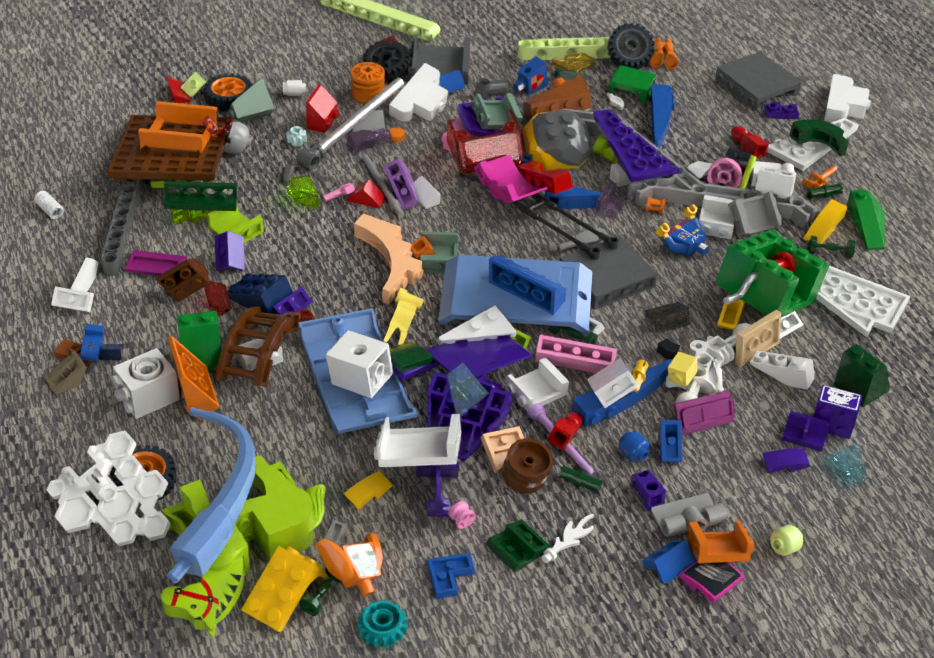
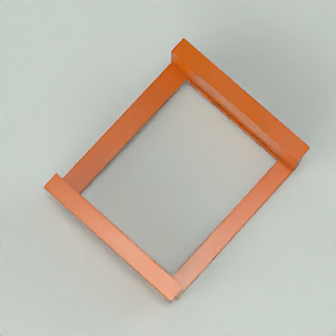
[138,101,217,153]

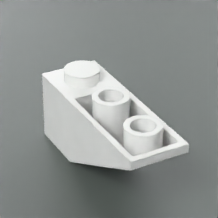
[750,351,815,390]

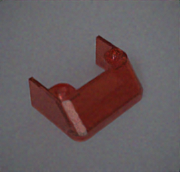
[446,109,524,173]

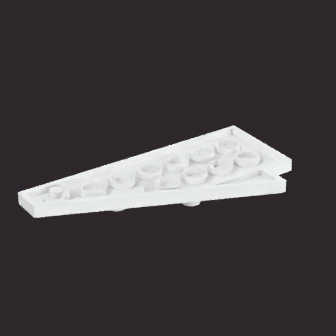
[816,266,910,337]

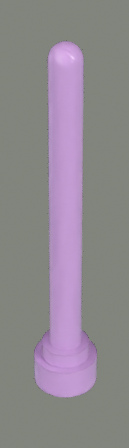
[528,403,593,476]

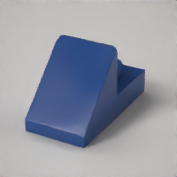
[657,420,682,462]

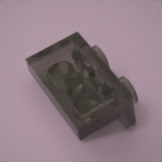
[645,302,690,333]

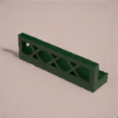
[163,181,238,211]

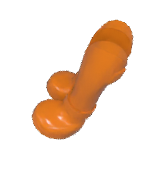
[649,37,678,69]

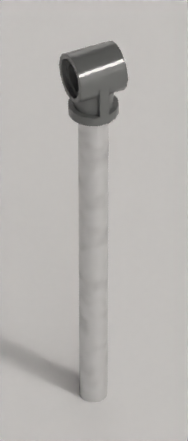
[296,78,404,170]

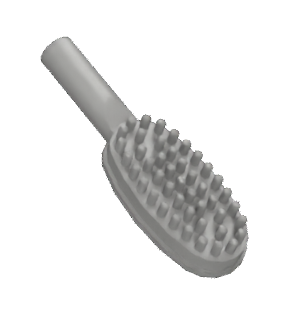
[557,228,607,252]

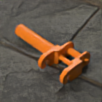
[802,165,837,189]

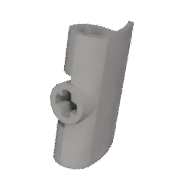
[651,493,727,537]

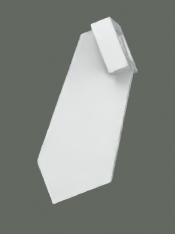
[51,258,99,312]

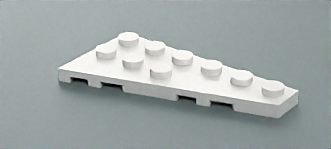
[767,118,859,171]

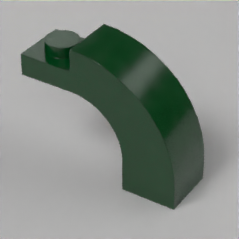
[789,119,849,156]

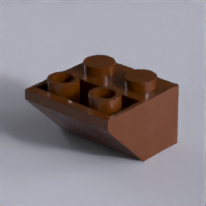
[156,258,209,302]

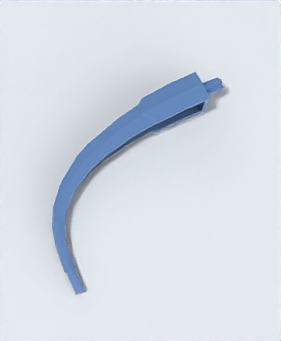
[167,407,256,584]

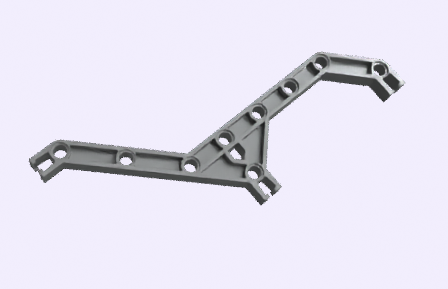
[561,109,819,229]

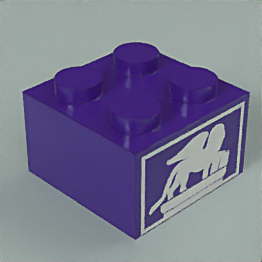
[813,385,862,439]

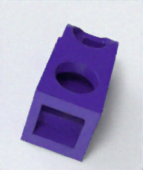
[631,470,666,511]

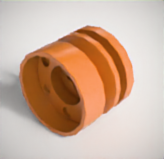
[351,62,385,103]

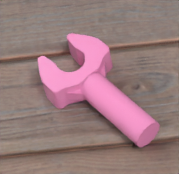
[323,183,355,202]

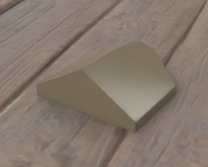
[44,350,87,395]

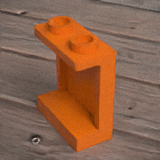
[687,521,754,563]

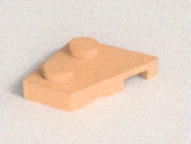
[481,426,524,473]

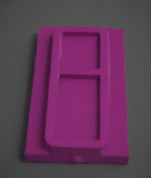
[125,250,187,276]
[674,390,735,435]

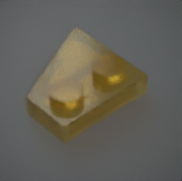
[552,53,595,74]

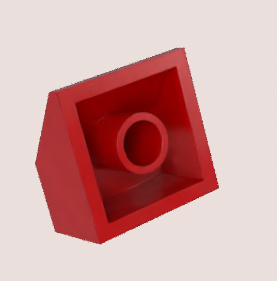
[306,84,339,133]

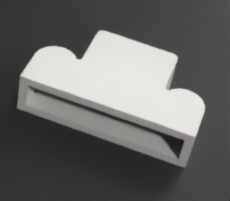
[389,63,448,122]
[824,74,871,122]

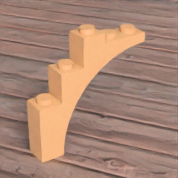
[354,214,424,304]

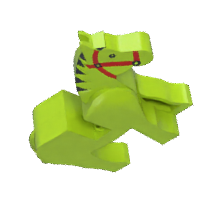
[161,455,326,638]

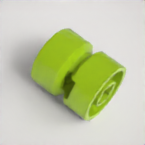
[593,134,618,163]

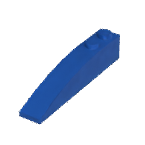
[650,84,675,148]
[572,359,673,427]

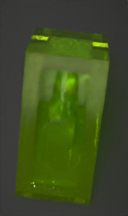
[287,174,319,209]

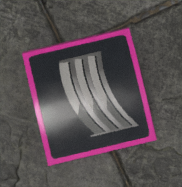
[679,561,745,604]

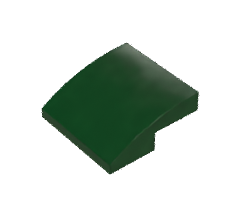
[389,342,433,373]
[486,519,550,572]

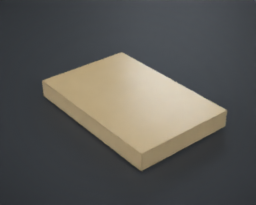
[735,310,781,367]

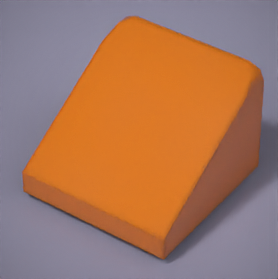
[411,236,436,258]

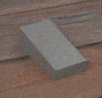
[324,520,347,544]

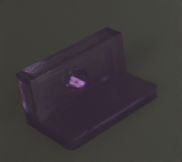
[596,181,627,219]

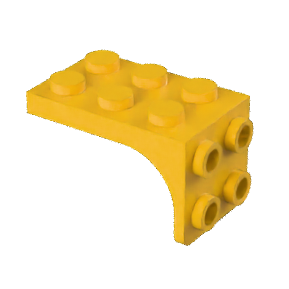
[241,546,328,633]

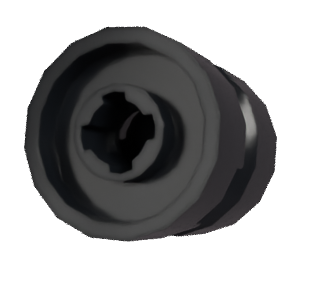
[725,147,752,174]

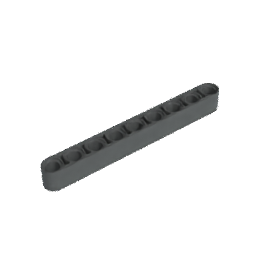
[101,179,144,276]

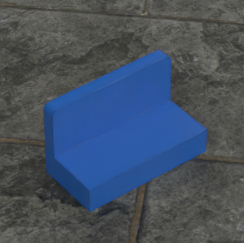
[439,70,465,93]
[642,540,696,584]

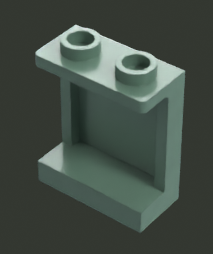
[471,93,523,129]
[420,231,458,274]

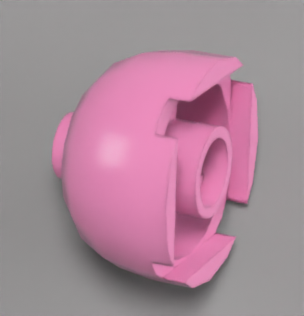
[707,158,742,188]

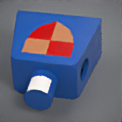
[513,56,548,94]

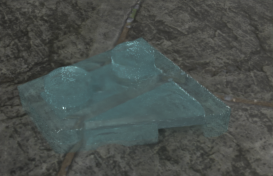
[447,362,489,417]
[824,443,868,489]

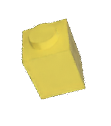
[668,352,697,387]

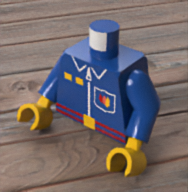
[656,204,709,257]

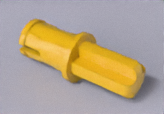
[631,360,649,392]

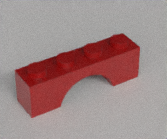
[516,160,573,194]

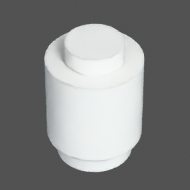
[283,80,306,97]

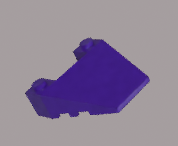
[427,372,512,461]

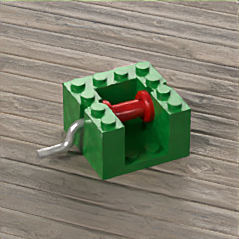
[715,230,829,317]

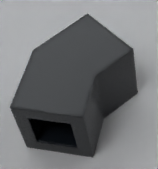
[657,339,680,360]

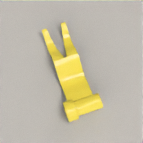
[384,287,424,345]

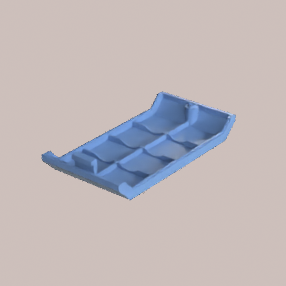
[438,255,592,334]
[298,308,417,434]

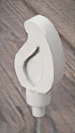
[607,93,624,110]

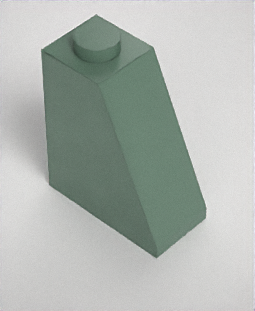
[228,79,274,122]

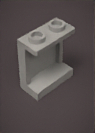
[728,191,782,237]

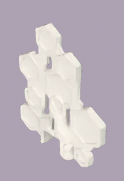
[47,431,171,546]

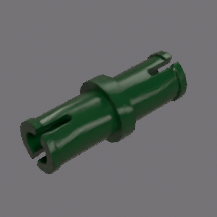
[807,183,843,200]
[559,465,603,493]

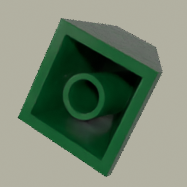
[834,344,890,407]

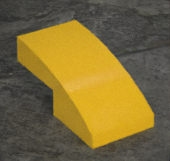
[344,471,393,510]

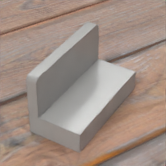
[348,110,385,133]

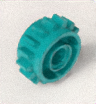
[357,600,408,648]

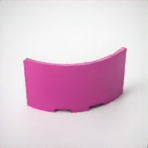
[474,155,548,203]

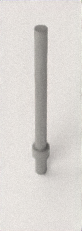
[362,154,405,218]

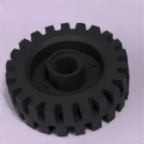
[363,40,410,83]

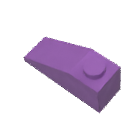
[384,158,419,211]

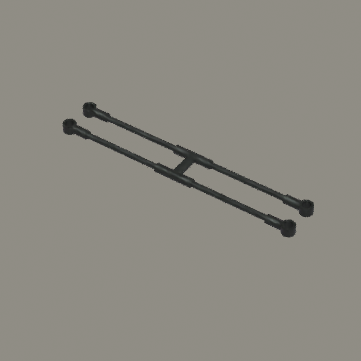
[458,157,619,259]

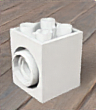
[326,330,393,398]
[112,348,180,419]

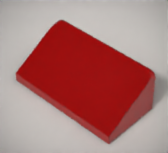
[166,78,191,103]

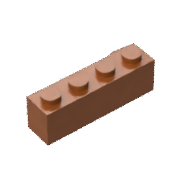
[523,74,592,120]

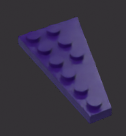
[593,109,679,182]

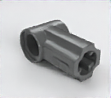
[475,78,507,99]

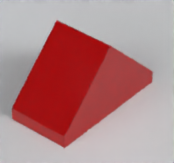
[347,179,386,209]

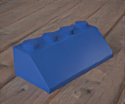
[489,256,566,315]

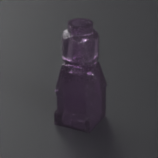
[346,128,391,155]

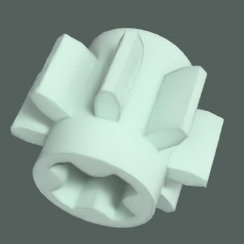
[286,126,307,147]

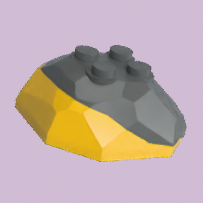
[521,110,593,170]

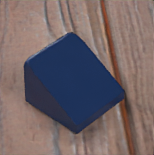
[100,344,124,360]

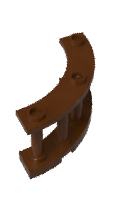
[215,306,301,387]

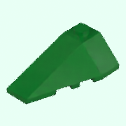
[846,189,885,250]

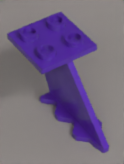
[416,461,460,517]

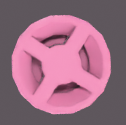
[448,501,476,529]

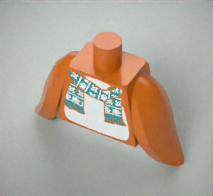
[316,532,383,597]

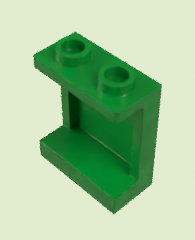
[608,65,656,103]

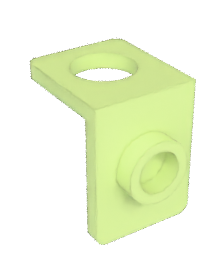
[181,72,206,97]

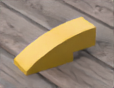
[803,199,847,244]
[717,292,746,331]

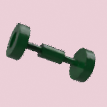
[808,236,855,258]
[549,325,598,345]
[299,567,342,616]

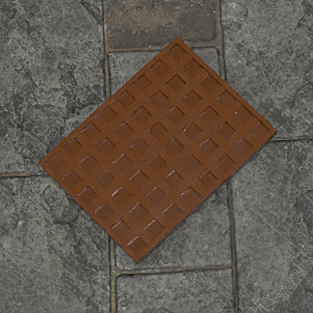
[107,115,231,182]

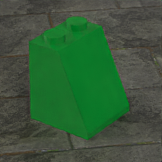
[177,311,222,373]

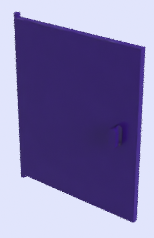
[427,335,532,382]

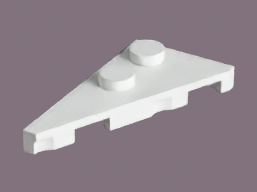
[439,305,516,344]

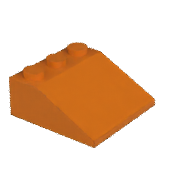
[168,336,220,420]

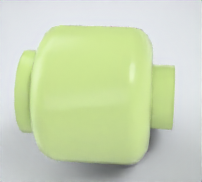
[770,525,803,556]

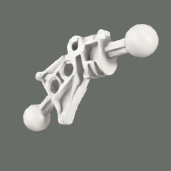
[666,323,751,403]

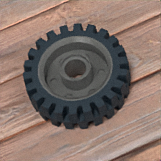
[607,23,654,69]

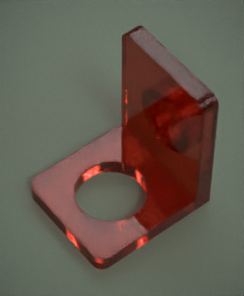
[202,115,235,138]

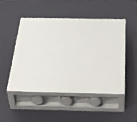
[374,414,461,467]

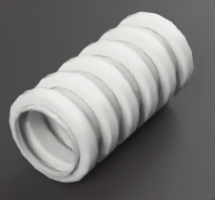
[34,191,64,219]

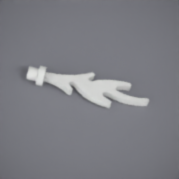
[541,514,594,563]

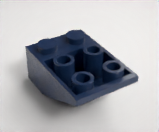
[224,273,293,314]

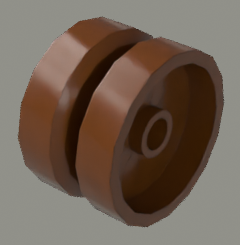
[502,438,553,493]

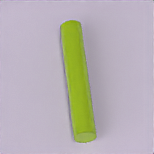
[739,155,757,189]

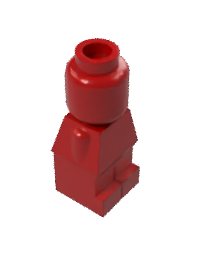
[731,126,769,158]
[547,412,582,450]

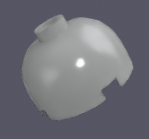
[223,120,252,155]

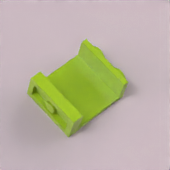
[207,203,264,243]

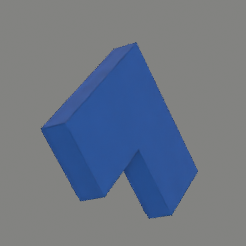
[427,553,475,599]

